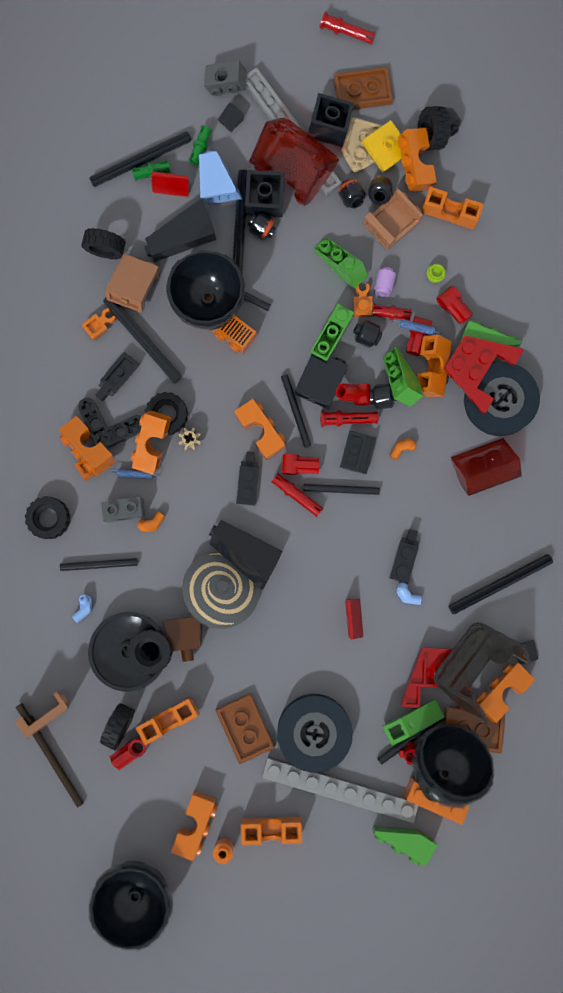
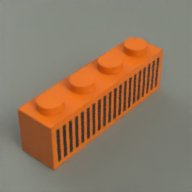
[205,296,257,354]

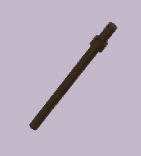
[15,703,84,808]

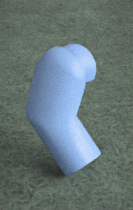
[396,583,422,605]
[72,594,92,623]

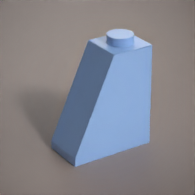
[199,151,242,205]

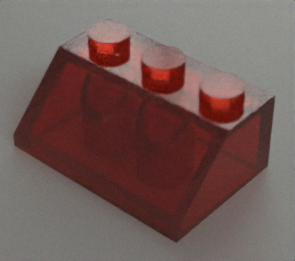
[451,438,522,496]

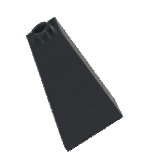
[144,199,216,262]
[209,520,283,590]

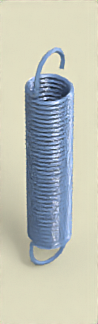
[393,320,441,335]
[111,468,160,479]

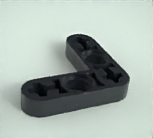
[78,398,141,449]

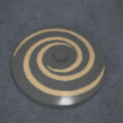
[182,551,260,629]

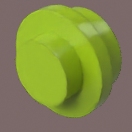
[427,264,446,283]

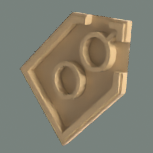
[341,117,383,173]

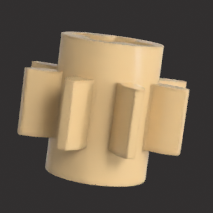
[178,428,201,451]

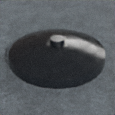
[88,612,163,692]

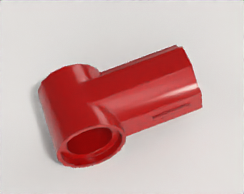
[436,286,473,325]
[406,316,433,356]
[335,383,371,406]
[281,454,320,475]
[109,735,149,771]

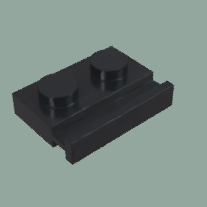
[340,430,376,475]

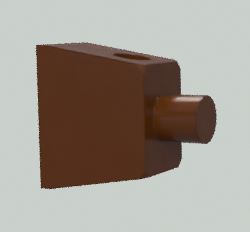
[163,617,202,662]

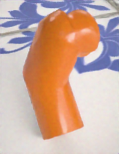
[389,438,417,460]
[137,511,165,532]

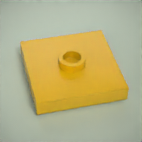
[361,120,402,173]

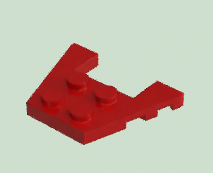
[444,336,524,414]
[400,647,476,710]

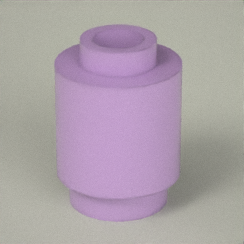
[374,267,396,297]

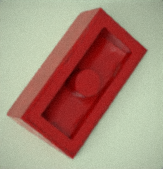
[151,171,190,197]
[345,599,363,640]

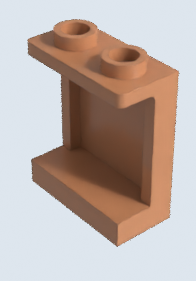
[363,189,423,251]
[105,254,159,313]
[15,692,69,739]

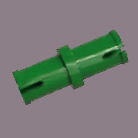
[188,125,212,166]
[132,160,171,181]

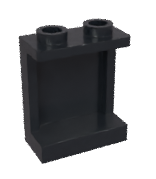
[295,354,348,410]

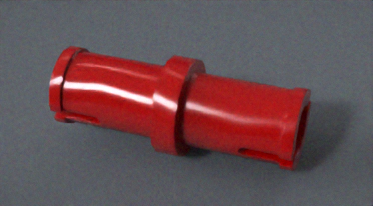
[373,304,412,321]

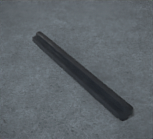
[89,131,191,187]
[233,169,247,273]
[103,297,182,383]
[448,554,553,614]

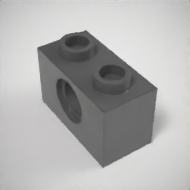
[204,60,247,96]
[101,497,146,523]

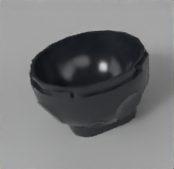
[166,251,245,330]
[412,724,494,808]
[89,861,173,951]

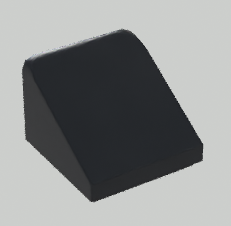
[218,102,244,132]
[515,640,538,664]

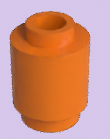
[213,838,234,864]

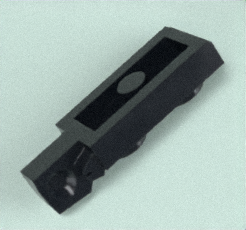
[95,352,140,402]
[236,452,259,506]
[389,529,419,584]

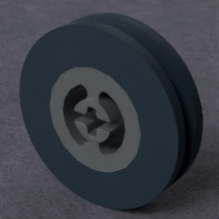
[464,362,540,436]
[277,694,353,773]

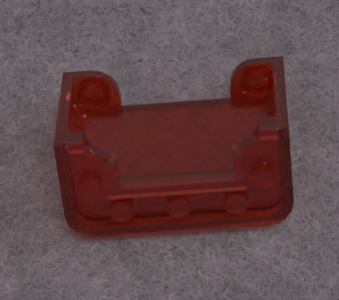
[249,118,339,206]

